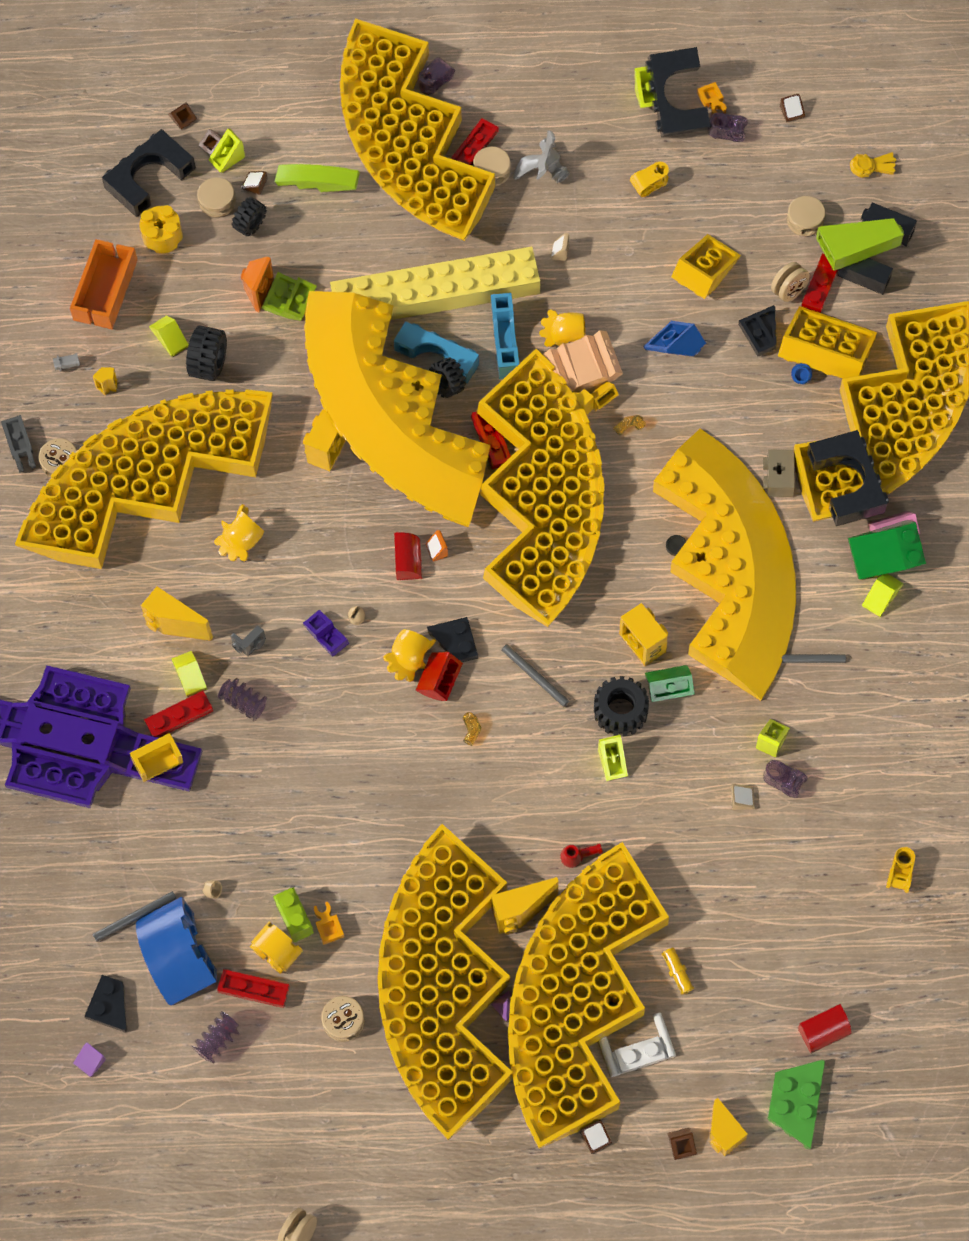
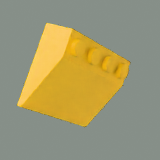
[778,306,877,379]

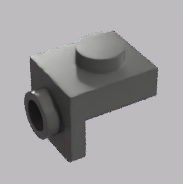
[231,625,266,656]

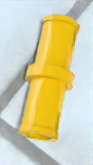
[661,947,694,995]

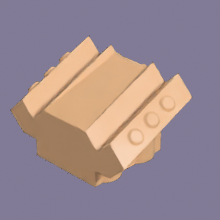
[543,330,623,393]

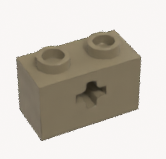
[763,449,795,497]

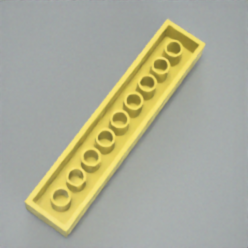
[330,247,540,320]

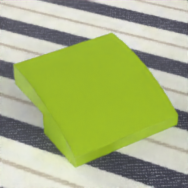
[261,272,316,321]

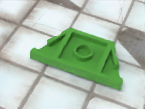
[767,1060,825,1149]

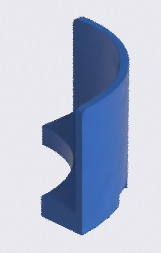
[136,897,217,1005]

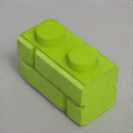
[273,887,314,943]

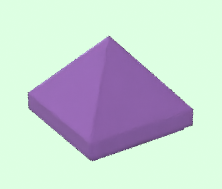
[492,990,512,1022]

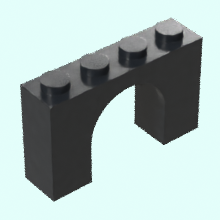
[645,47,711,137]
[102,129,196,217]
[838,202,917,295]
[807,430,889,526]

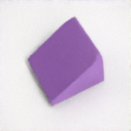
[73,1042,106,1077]

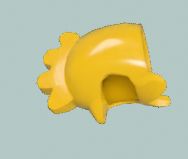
[539,309,586,347]
[214,504,265,562]
[383,629,436,682]

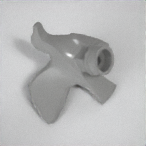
[514,130,570,183]

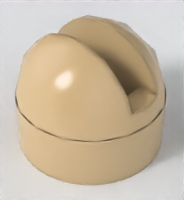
[348,606,365,625]
[202,880,222,899]

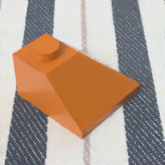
[241,257,274,312]

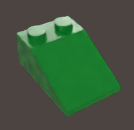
[848,520,926,579]

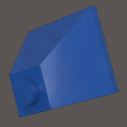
[643,321,706,356]

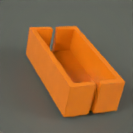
[70,239,138,329]

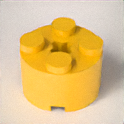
[139,205,183,254]
[250,921,303,974]

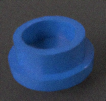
[791,363,812,384]

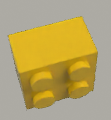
[303,409,347,472]
[619,603,668,666]

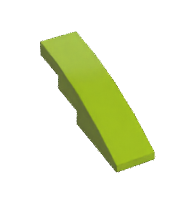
[275,164,360,192]

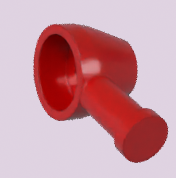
[560,843,603,868]

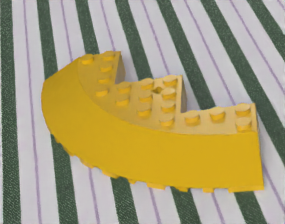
[340,18,495,241]
[304,291,490,527]
[793,301,969,522]
[477,349,604,627]
[15,389,273,569]
[653,428,796,701]
[377,824,513,1140]
[508,842,669,1149]

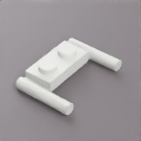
[598,1013,676,1078]

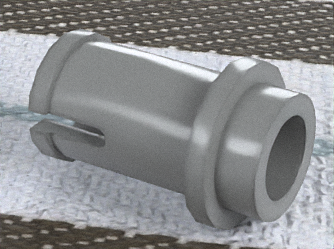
[53,353,80,372]

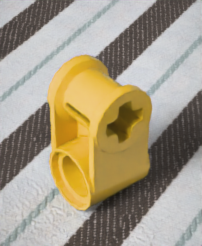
[630,161,669,197]
[886,847,915,893]

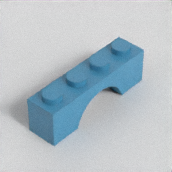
[491,293,519,379]
[394,321,479,384]

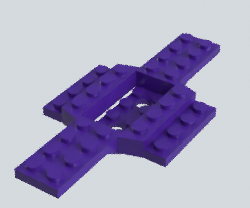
[0,665,203,809]

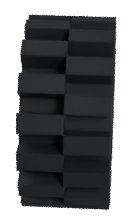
[231,197,267,237]
[429,357,466,398]

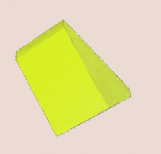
[634,67,654,108]
[208,128,245,173]
[149,316,189,357]
[862,574,904,617]
[171,651,207,697]
[756,719,790,758]
[598,735,628,781]

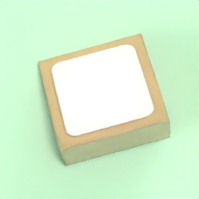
[551,233,569,261]
[731,784,755,810]

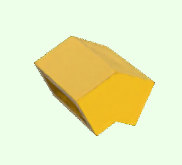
[92,367,118,396]
[591,381,619,411]
[574,389,594,415]

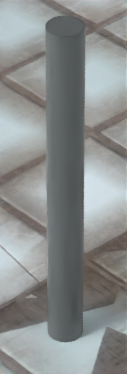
[501,644,570,707]
[782,654,846,663]
[92,891,177,942]

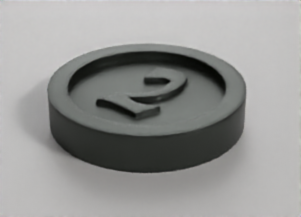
[666,535,686,556]

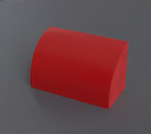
[394,532,422,580]
[416,652,463,701]
[798,1004,852,1053]

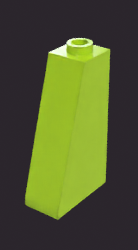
[816,218,904,271]

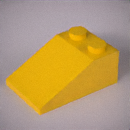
[671,234,741,299]
[141,586,213,641]
[491,877,559,935]

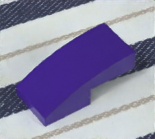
[303,610,349,657]

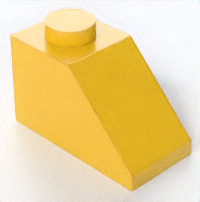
[710,1098,748,1157]

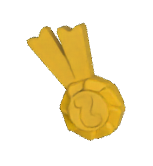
[850,152,896,178]

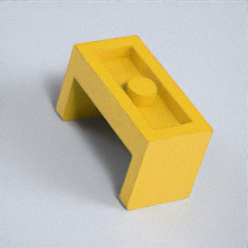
[130,733,183,782]

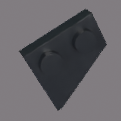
[738,305,777,357]
[427,617,478,663]
[84,975,127,1033]

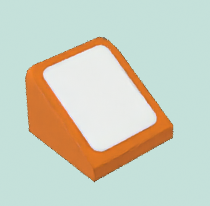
[426,530,448,561]

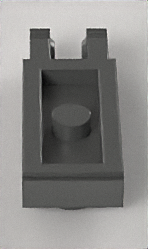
[1,415,37,473]

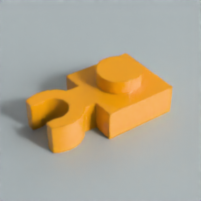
[697,82,727,118]
[314,902,345,945]

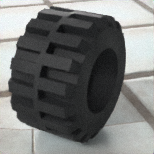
[186,325,227,381]
[594,676,649,737]

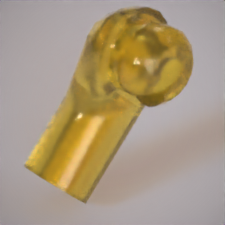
[613,415,646,435]
[463,712,482,746]

